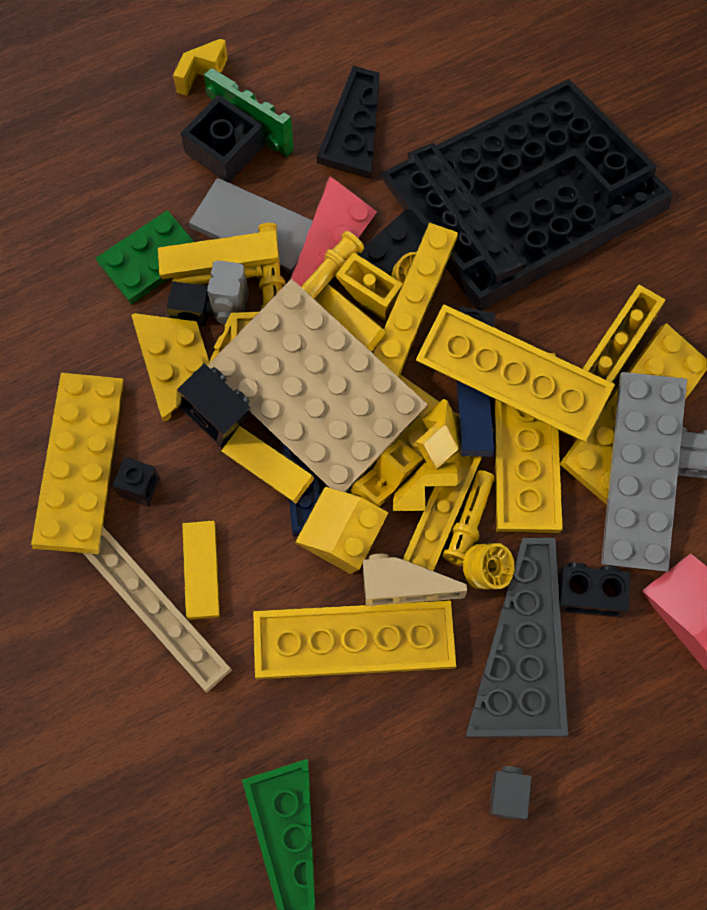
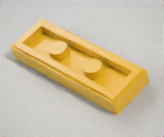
[314,284,387,352]
[221,426,315,504]
[182,521,220,620]

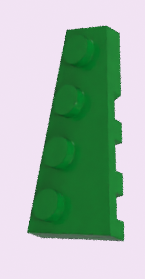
[204,68,294,157]
[242,759,315,910]

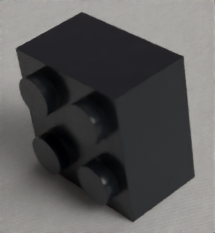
[180,94,265,183]
[176,363,251,447]

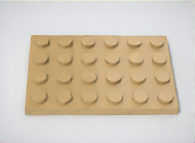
[208,278,428,492]

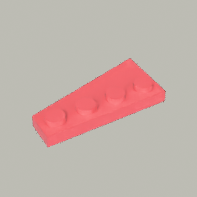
[290,176,377,299]

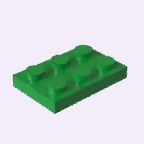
[95,210,194,305]

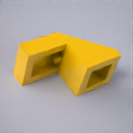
[173,39,228,96]
[416,399,459,469]
[350,439,423,507]
[393,462,457,511]

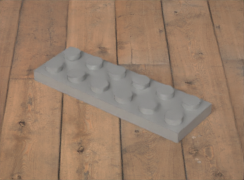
[601,372,687,572]

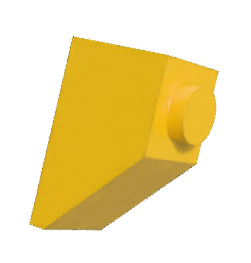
[336,252,403,322]

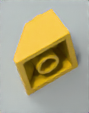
[295,487,388,574]

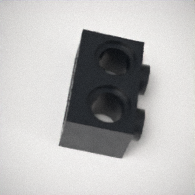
[558,563,630,618]

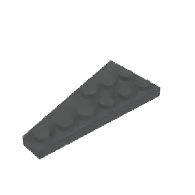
[465,538,568,738]

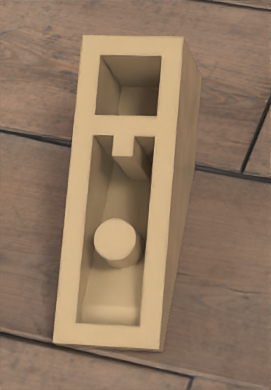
[363,554,467,606]

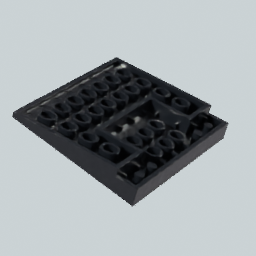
[381,79,673,311]

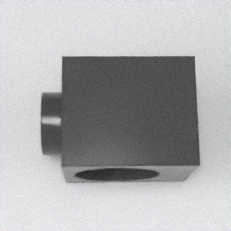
[489,766,532,821]

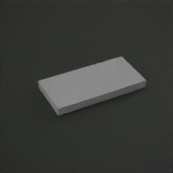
[189,178,313,274]

